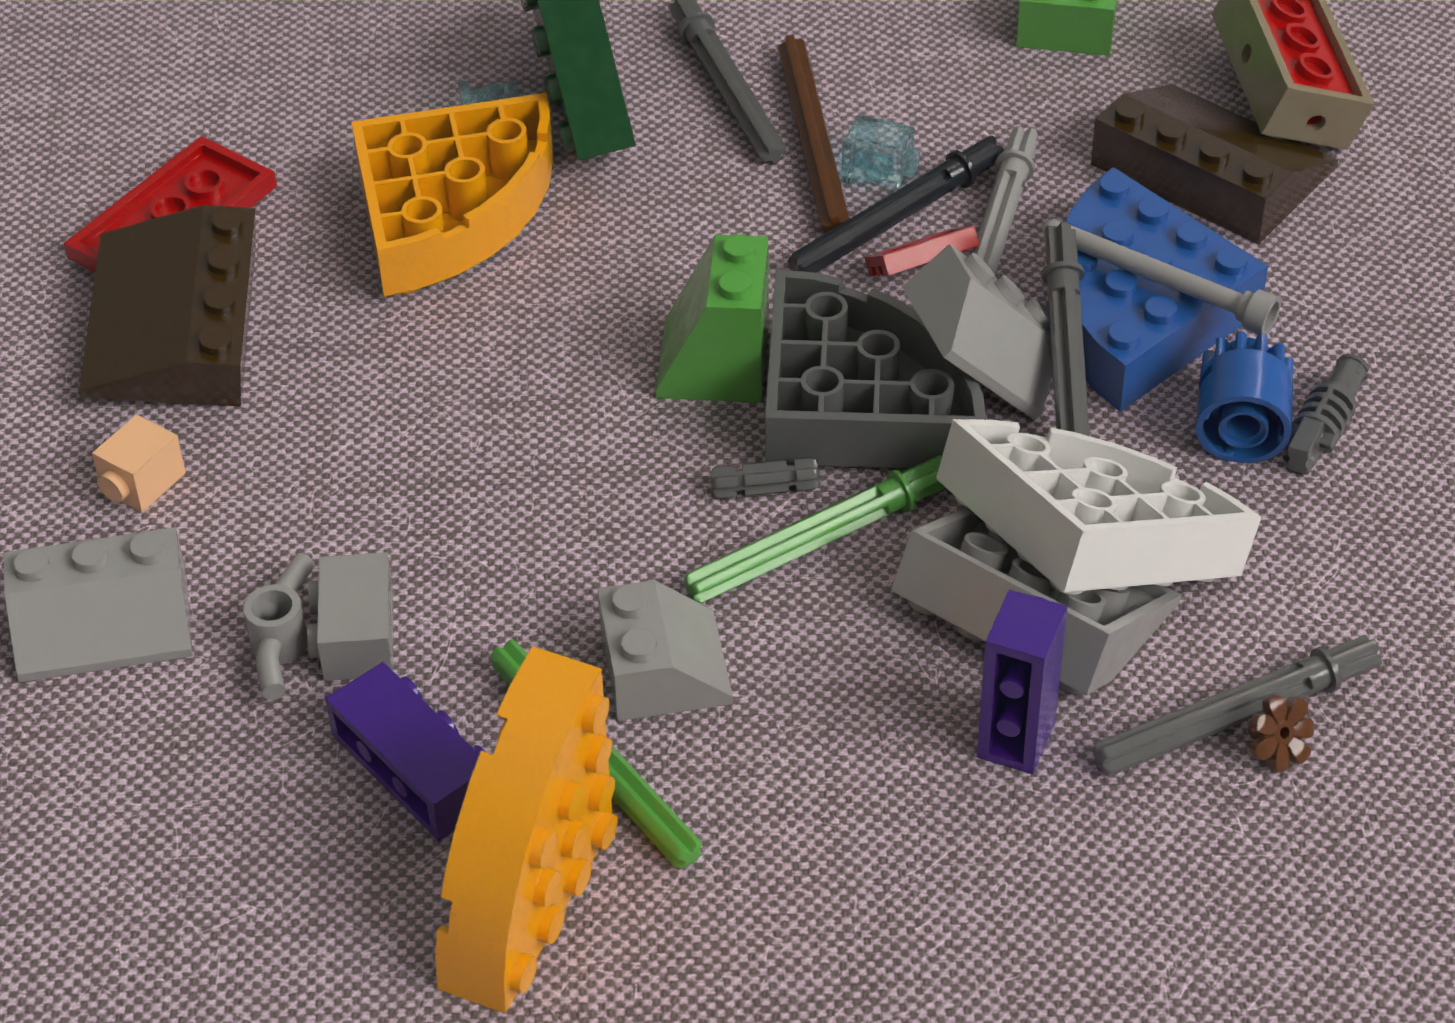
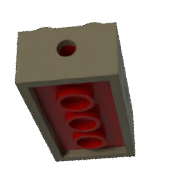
[1211,0,1375,150]

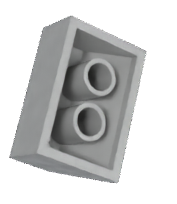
[902,244,1053,420]
[3,527,193,683]

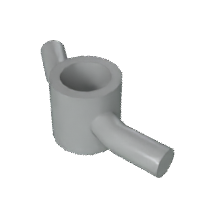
[243,553,315,700]

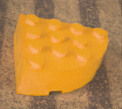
[351,92,553,297]
[435,646,618,1014]

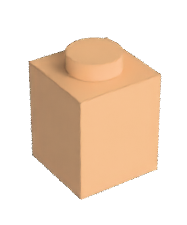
[92,414,186,513]

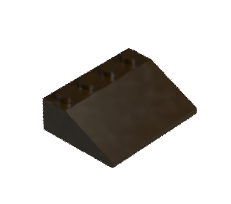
[1091,84,1338,245]
[79,205,256,407]

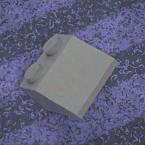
[597,580,733,721]

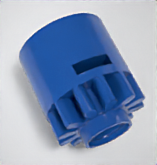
[1196,331,1294,464]

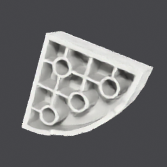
[936,419,1262,595]

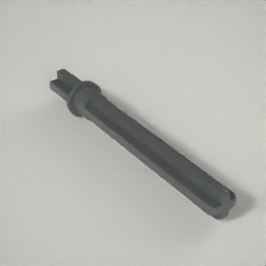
[668,0,786,164]
[1041,222,1089,436]
[1092,635,1382,776]

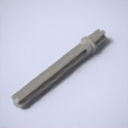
[971,125,1038,275]

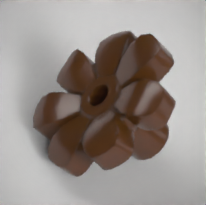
[1248,695,1314,772]

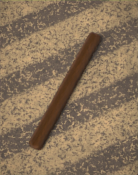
[778,35,850,232]

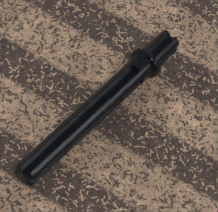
[787,135,1004,273]

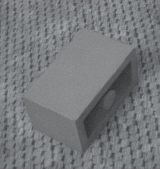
[307,552,394,681]

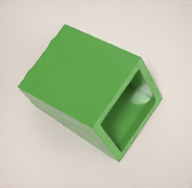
[656,234,769,403]

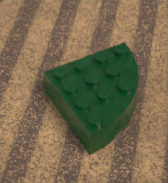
[521,0,636,160]

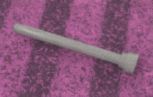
[1043,219,1281,335]

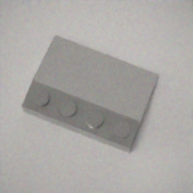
[891,507,1182,696]

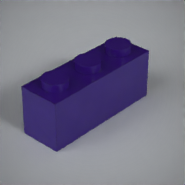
[977,589,1068,775]
[325,662,486,842]

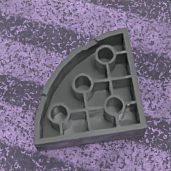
[765,269,986,468]

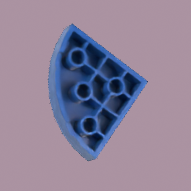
[1066,167,1268,412]

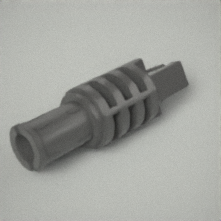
[1288,353,1369,475]

